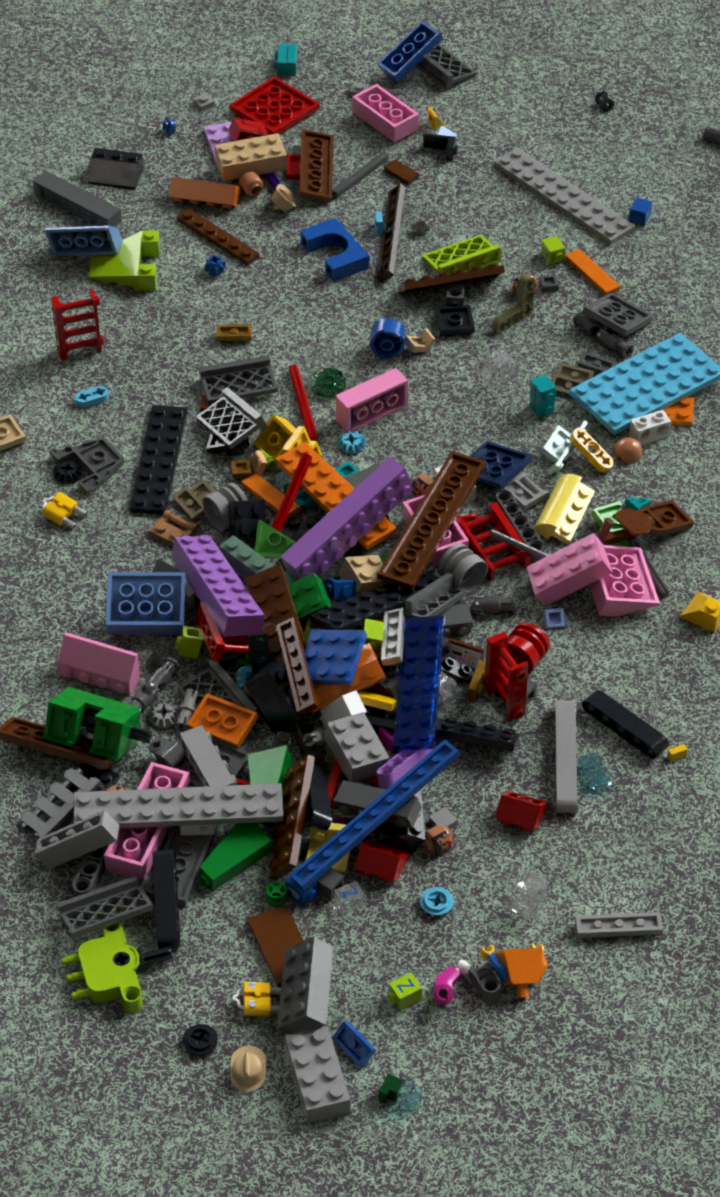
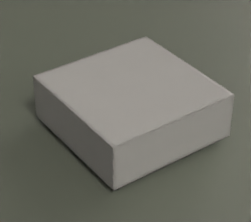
[429,807,458,828]

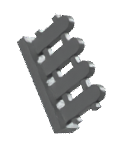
[21,768,107,839]

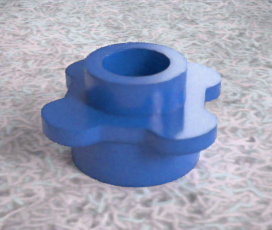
[162,116,176,136]

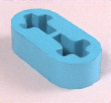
[75,386,108,408]

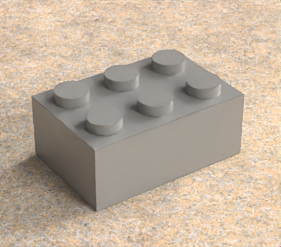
[324,712,390,782]

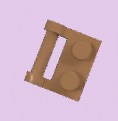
[149,510,199,547]

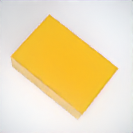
[667,744,688,761]

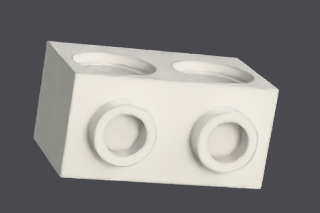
[629,410,671,445]

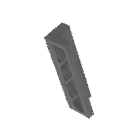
[405,573,467,624]

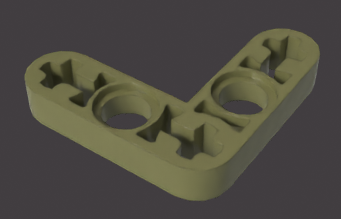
[491,274,535,333]

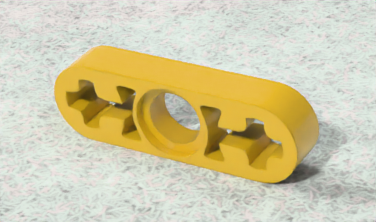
[570,428,614,473]

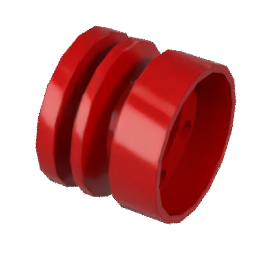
[508,622,550,674]

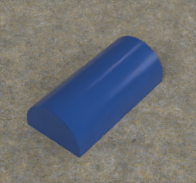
[377,20,443,84]

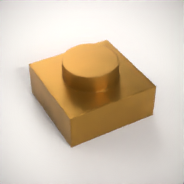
[231,460,251,479]

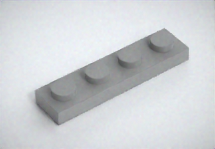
[381,608,405,666]
[575,912,663,938]

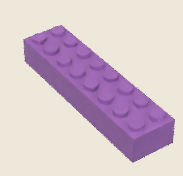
[281,457,414,581]
[171,535,264,637]

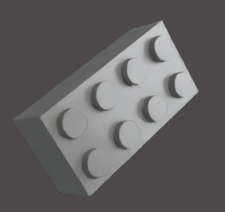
[285,1026,351,1124]

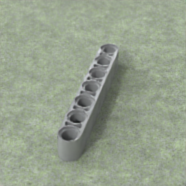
[555,700,577,814]

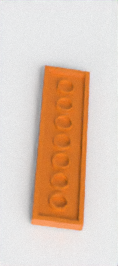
[275,442,397,550]

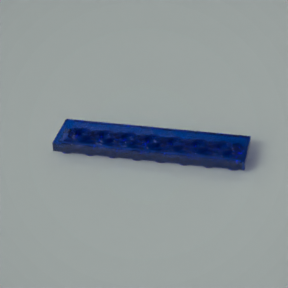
[393,616,445,751]

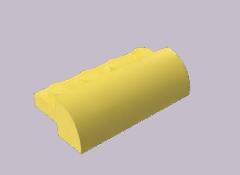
[534,474,595,544]

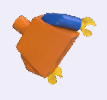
[479,943,548,998]

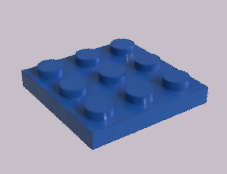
[304,630,367,685]

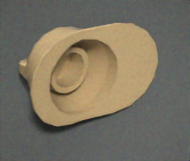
[271,184,297,212]
[230,1046,266,1092]

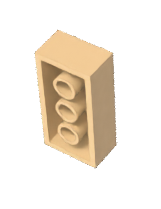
[215,133,287,181]

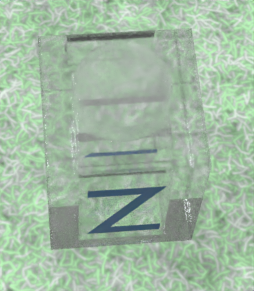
[332,881,366,917]

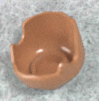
[614,437,642,464]

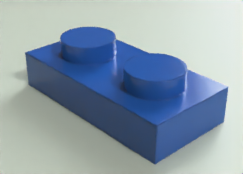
[332,1021,376,1067]

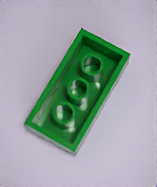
[288,573,331,628]

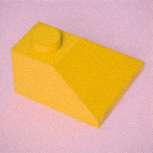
[253,415,296,458]
[680,591,720,633]

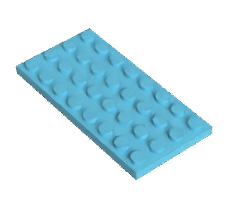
[570,333,720,435]

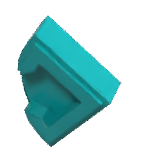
[625,497,651,511]

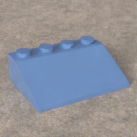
[106,572,186,635]

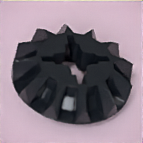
[53,460,82,483]
[183,1024,218,1057]

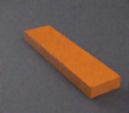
[565,249,620,295]
[241,473,301,520]

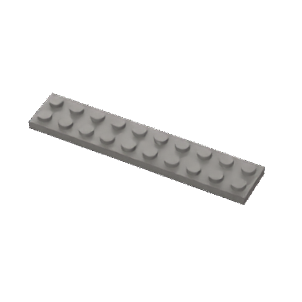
[494,147,635,245]
[74,783,283,828]

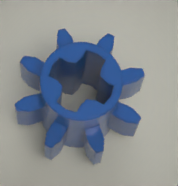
[205,255,226,276]

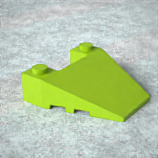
[89,230,160,291]

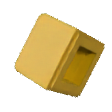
[428,107,445,129]

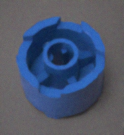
[369,317,405,359]

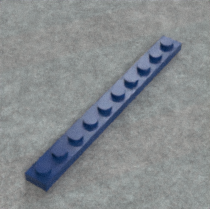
[289,739,460,891]

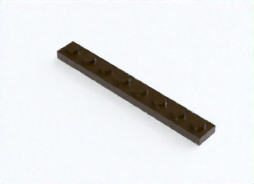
[377,183,405,282]

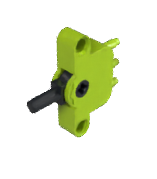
[61,922,173,1013]

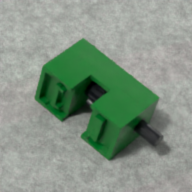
[43,687,153,761]

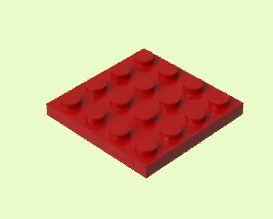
[229,76,320,135]

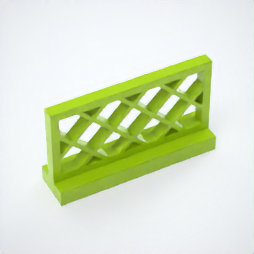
[422,235,501,275]

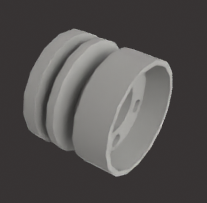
[202,483,247,531]
[437,543,488,594]

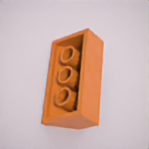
[169,177,242,209]
[312,643,387,714]

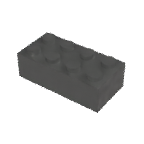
[277,937,333,1034]

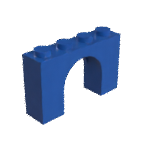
[300,218,370,282]

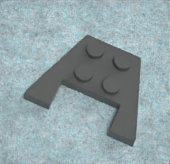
[49,437,125,496]

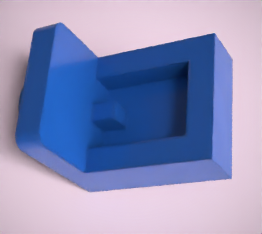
[325,578,356,601]

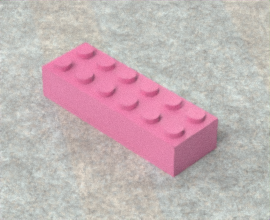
[104,762,190,881]

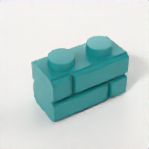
[274,43,298,75]
[529,375,556,418]

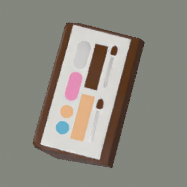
[448,638,484,670]

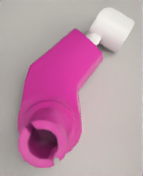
[433,960,471,1005]

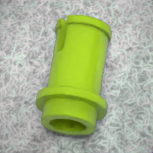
[260,449,276,470]

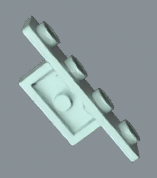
[540,420,588,475]

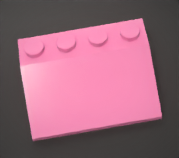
[589,545,660,617]

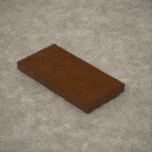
[247,905,304,988]

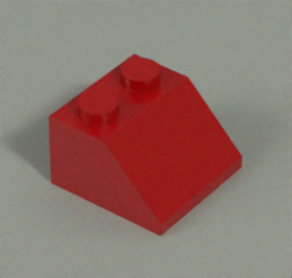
[495,791,548,832]
[354,841,410,883]

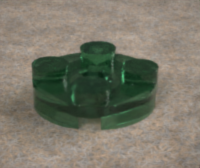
[311,368,346,399]

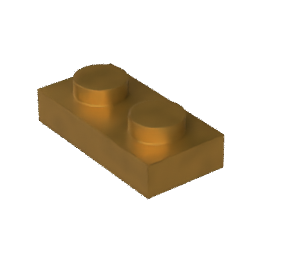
[216,324,252,342]
[468,660,486,703]

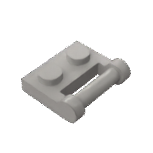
[502,472,550,511]

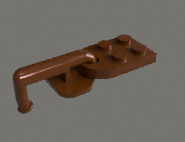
[598,500,694,545]

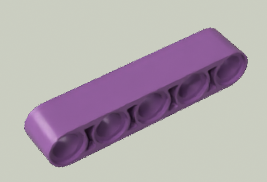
[377,735,436,790]

